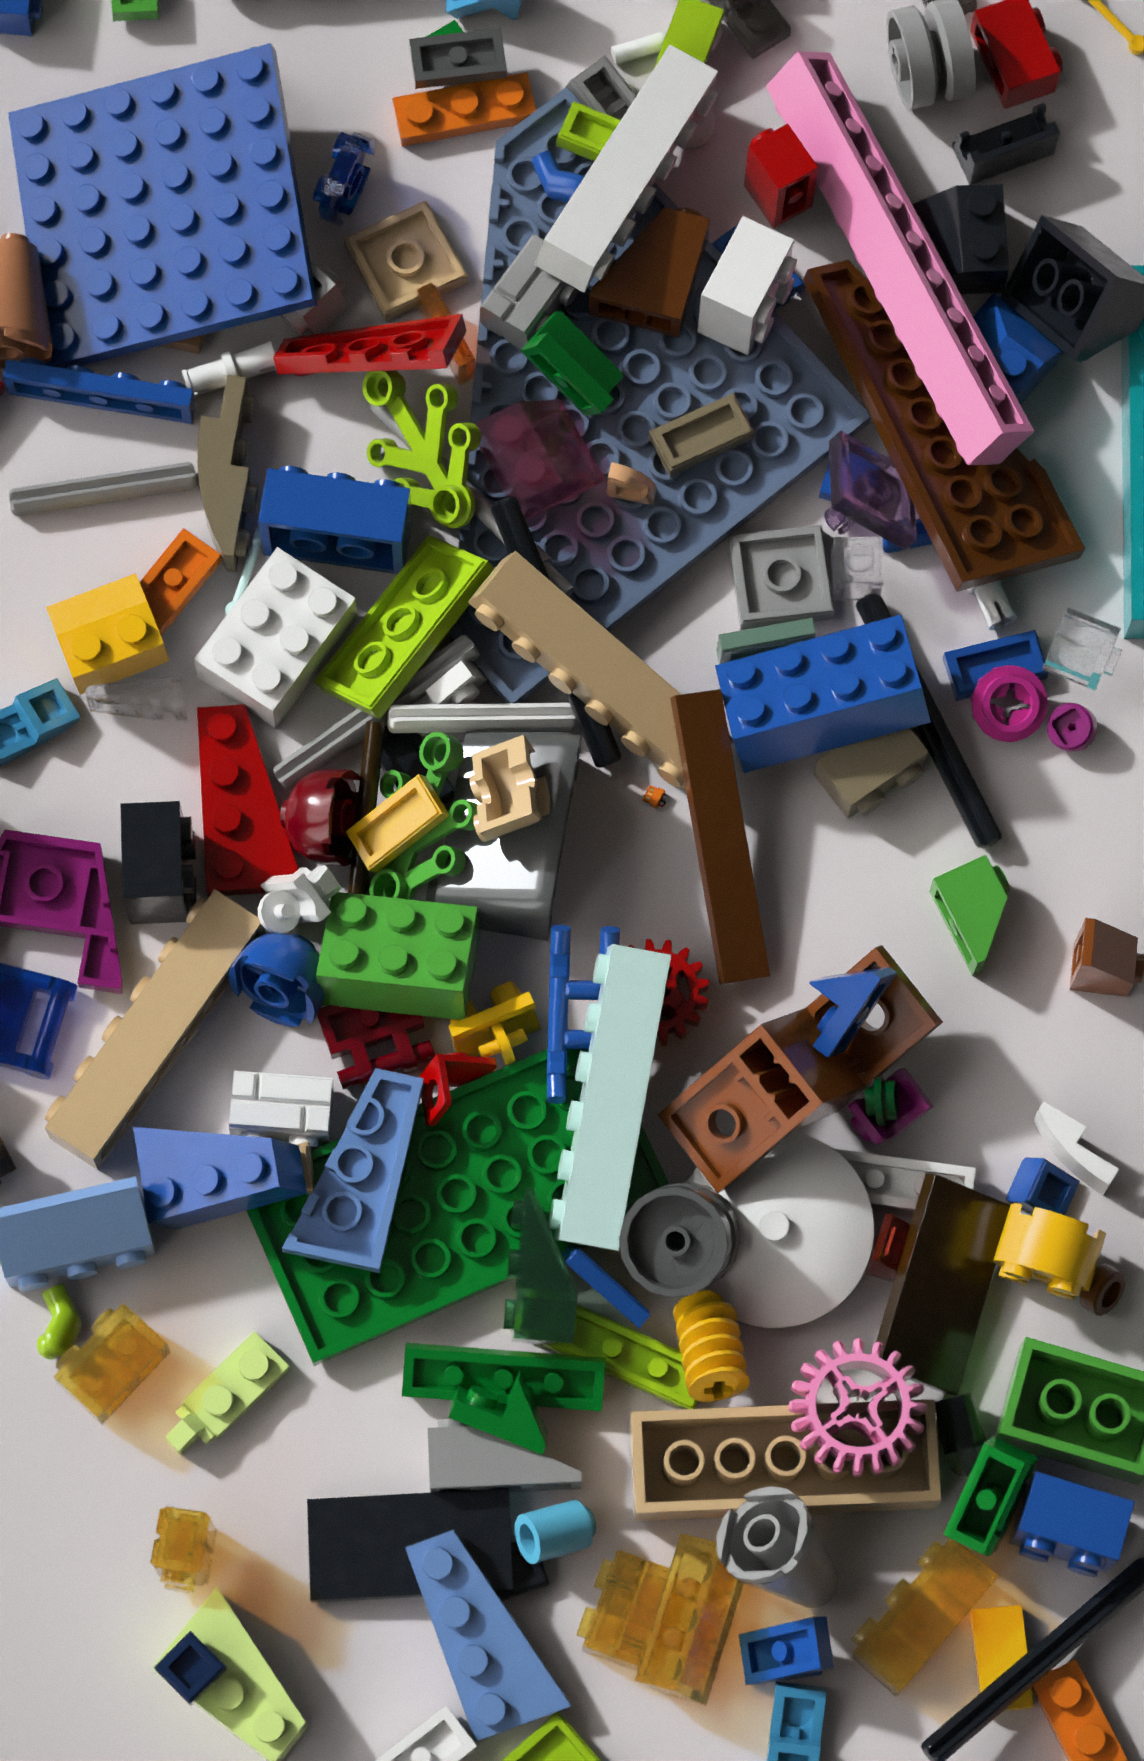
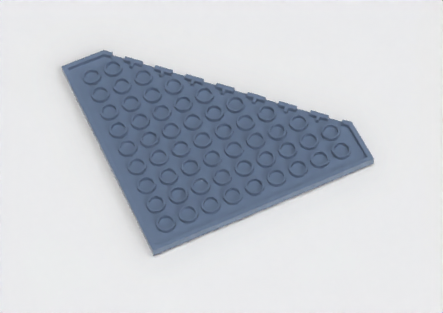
[450,87,871,703]

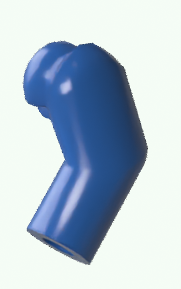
[531,151,585,203]

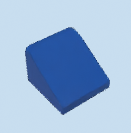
[1006,1157,1080,1215]

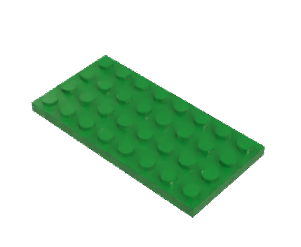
[246,1049,669,1366]

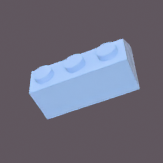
[0,1176,156,1291]

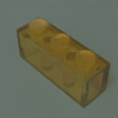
[635,1533,744,1706]
[850,1539,999,1697]

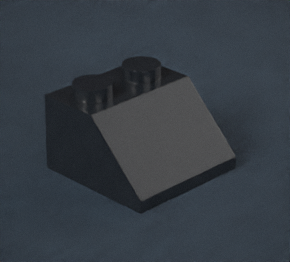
[912,184,1009,294]

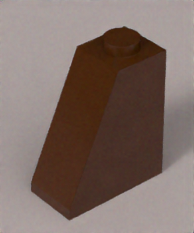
[589,207,710,338]

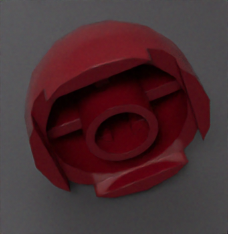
[280,768,360,867]

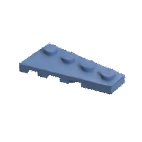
[282,1068,424,1273]
[405,1529,572,1742]

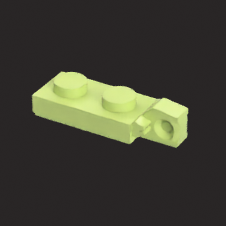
[165,1331,290,1455]

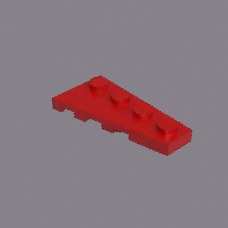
[273,314,467,376]
[197,704,298,897]

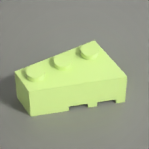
[152,1586,308,1761]

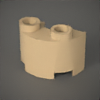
[470,734,551,842]

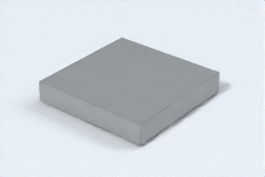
[728,525,835,629]

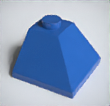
[973,293,1065,405]

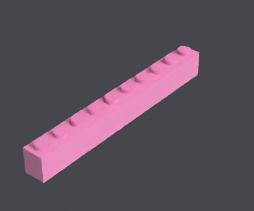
[766,51,1034,466]

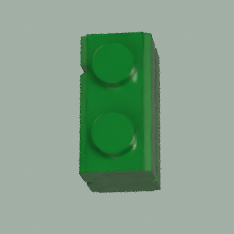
[943,1436,1039,1557]

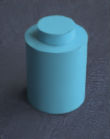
[515,1499,596,1564]

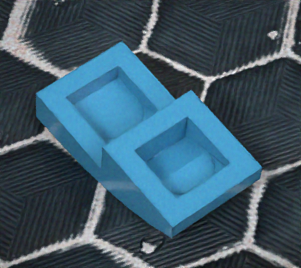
[0,678,80,766]
[766,1681,827,1761]

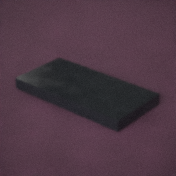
[307,1488,514,1603]

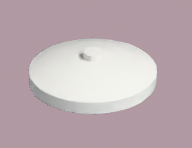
[676,1132,874,1329]

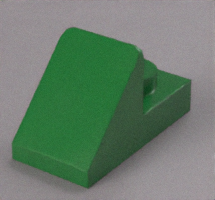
[448,1370,548,1455]

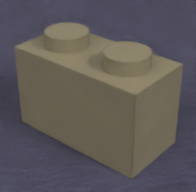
[813,728,929,819]

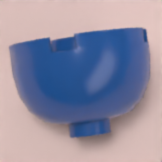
[228,933,325,1027]

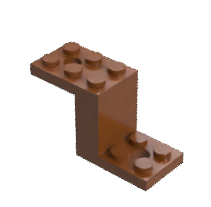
[657,945,943,1193]

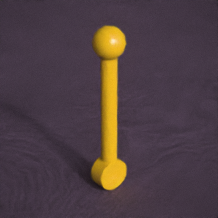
[1087,0,1144,55]

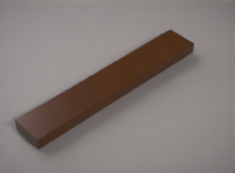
[670,689,770,985]

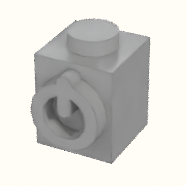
[280,262,351,336]

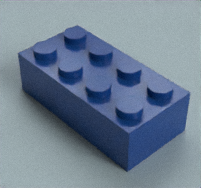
[715,615,931,773]

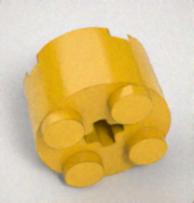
[993,1203,1106,1300]

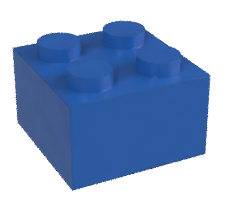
[1009,1471,1135,1577]

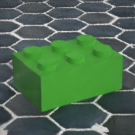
[316,892,480,1020]
[995,1337,1144,1485]

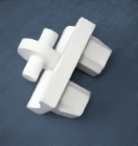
[258,865,341,933]

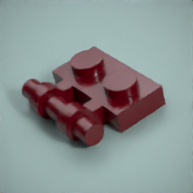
[316,1005,435,1090]

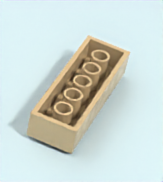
[630,1399,941,1521]

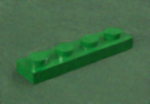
[402,1343,606,1411]

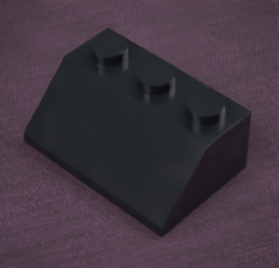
[1000,215,1144,363]

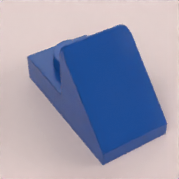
[809,967,897,1058]
[738,1616,834,1685]

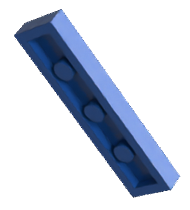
[3,358,196,424]

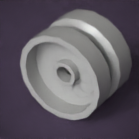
[886,0,976,110]

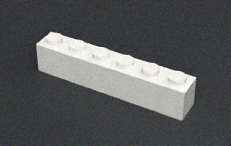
[535,45,718,293]

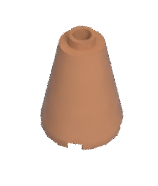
[0,233,53,369]

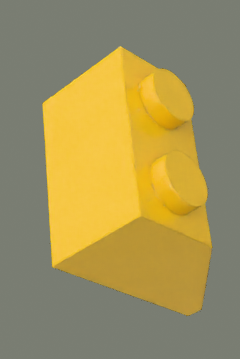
[46,573,170,695]

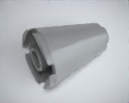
[717,1486,839,1608]

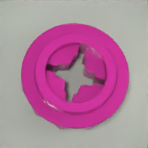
[970,665,1047,742]

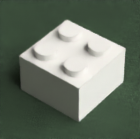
[697,216,797,355]

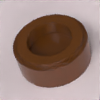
[1080,1264,1125,1316]

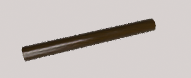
[347,721,385,895]

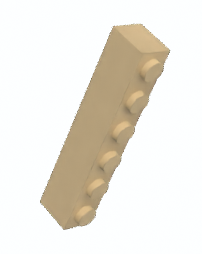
[468,551,733,789]
[45,889,266,1170]

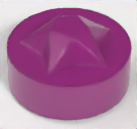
[1047,703,1097,752]

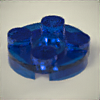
[313,132,375,226]

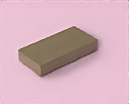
[649,393,755,477]

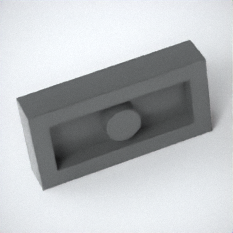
[409,28,507,89]

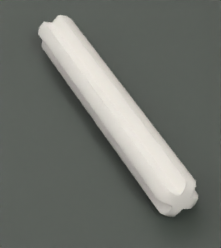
[387,703,576,733]

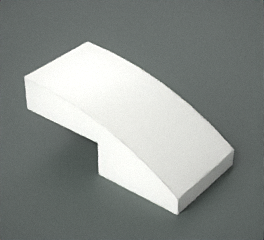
[1033,1101,1119,1195]

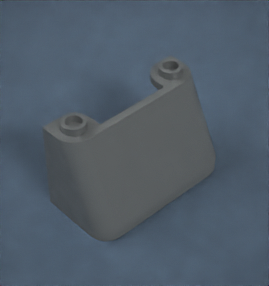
[426,732,581,941]

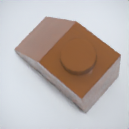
[1070,918,1144,997]

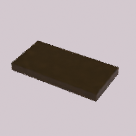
[876,1173,1010,1396]

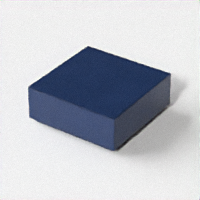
[153,1631,227,1706]

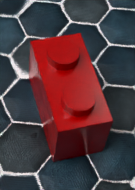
[970,0,1063,109]
[744,123,818,229]

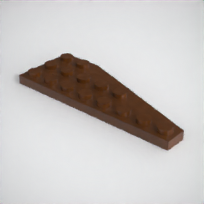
[803,259,1085,592]

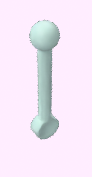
[225,527,261,615]

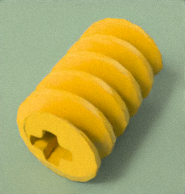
[673,1290,750,1402]

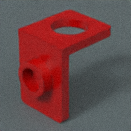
[419,1052,497,1126]

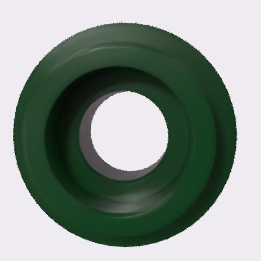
[865,1076,899,1126]

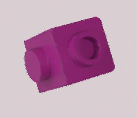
[848,1068,934,1145]

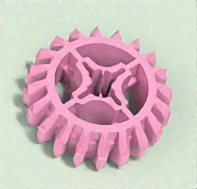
[788,1338,927,1478]

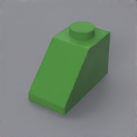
[929,855,1010,976]

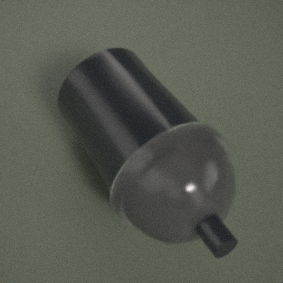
[935,1392,987,1478]

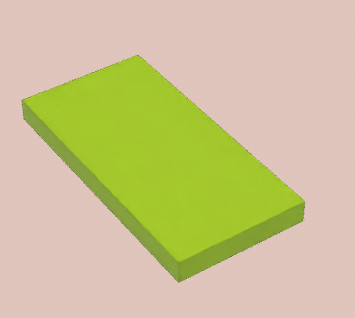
[314,535,495,719]

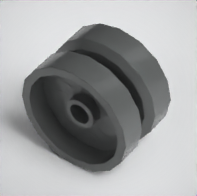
[619,1181,741,1298]

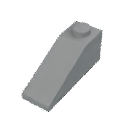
[428,1418,582,1492]

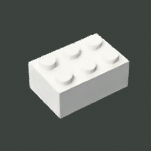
[194,547,358,729]

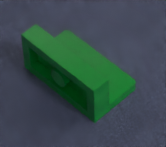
[520,311,623,417]

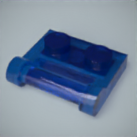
[0,963,78,1080]

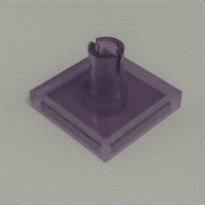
[824,431,917,550]

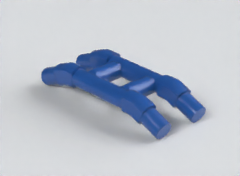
[547,925,620,1104]

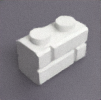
[229,1071,334,1150]

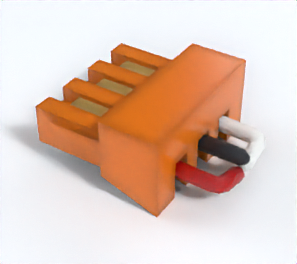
[642,785,668,810]

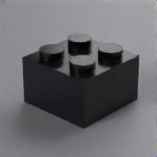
[120,801,197,924]

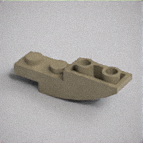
[197,375,258,572]

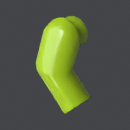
[37,1284,81,1360]

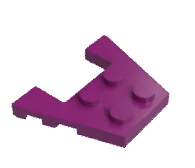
[0,829,124,994]

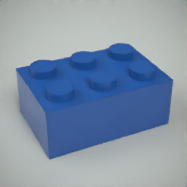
[258,466,412,574]

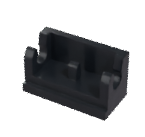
[952,103,1060,185]

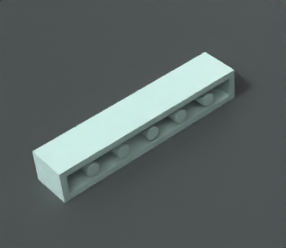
[548,944,671,1251]

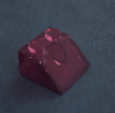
[476,399,605,520]

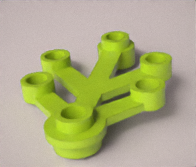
[362,370,481,528]

